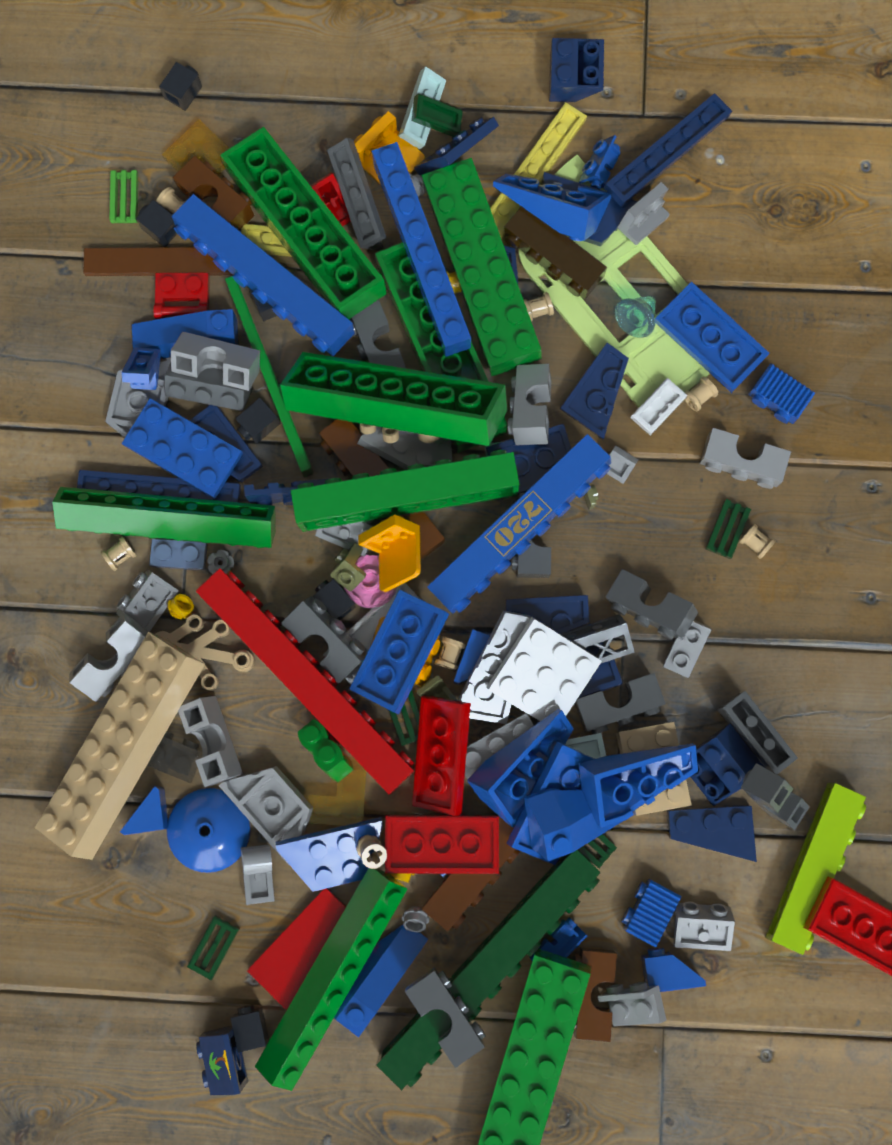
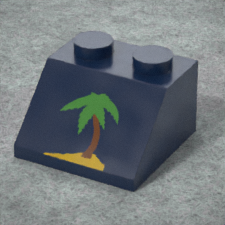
[196,1025,248,1095]

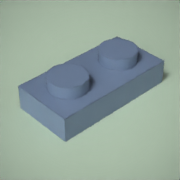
[149,539,208,571]

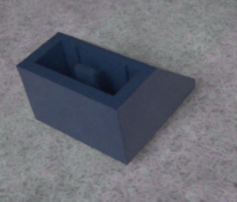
[549,38,604,102]
[690,724,765,806]

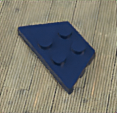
[542,172,638,247]

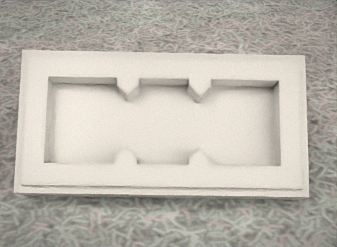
[631,378,687,436]

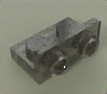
[147,731,203,783]

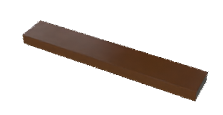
[83,247,233,276]

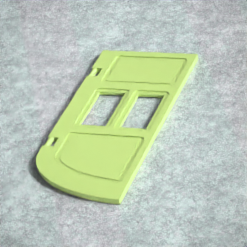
[518,154,710,408]

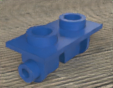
[579,135,621,189]
[530,917,587,961]

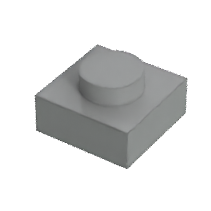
[607,446,639,484]

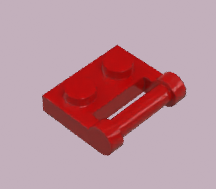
[153,273,210,320]

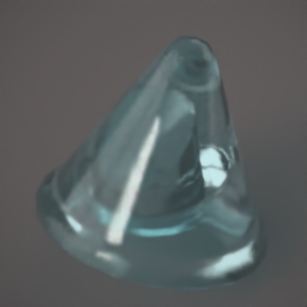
[614,296,656,338]

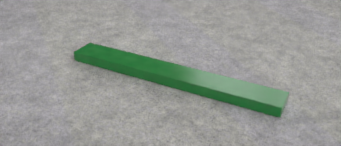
[225,276,313,477]

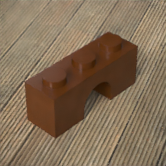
[172,156,255,231]
[574,947,617,1042]

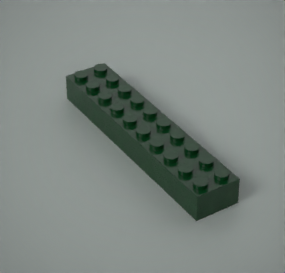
[376,850,601,1091]

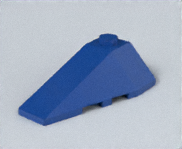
[493,174,611,241]
[132,309,239,359]
[467,709,573,827]
[579,743,698,828]
[524,788,623,861]
[334,924,428,1038]

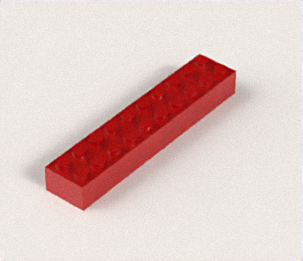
[196,568,415,795]

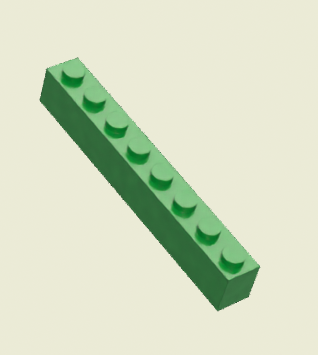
[52,487,276,548]
[254,868,408,1091]

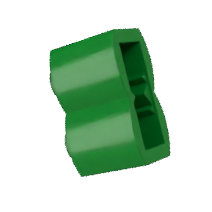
[298,720,354,782]

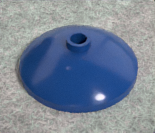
[167,788,251,873]

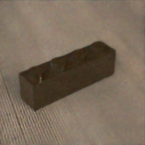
[503,206,607,300]

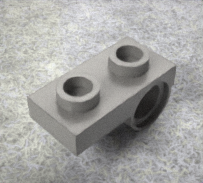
[663,620,712,678]
[241,844,274,905]

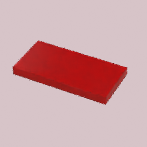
[412,696,471,816]
[385,816,499,874]
[803,877,892,976]
[247,888,347,1011]

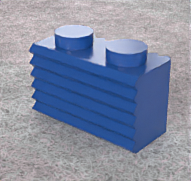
[748,364,815,424]
[621,879,681,947]

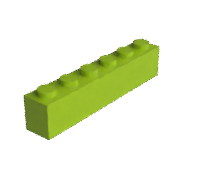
[765,783,866,955]

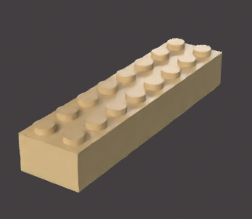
[35,632,205,860]

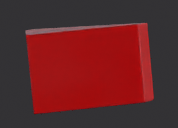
[310,172,351,227]

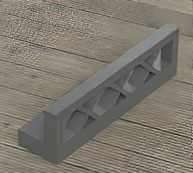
[327,138,386,250]
[560,614,634,664]

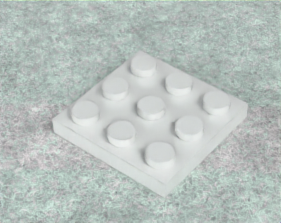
[486,617,602,721]

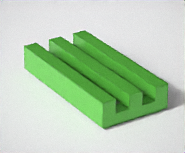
[109,170,138,223]

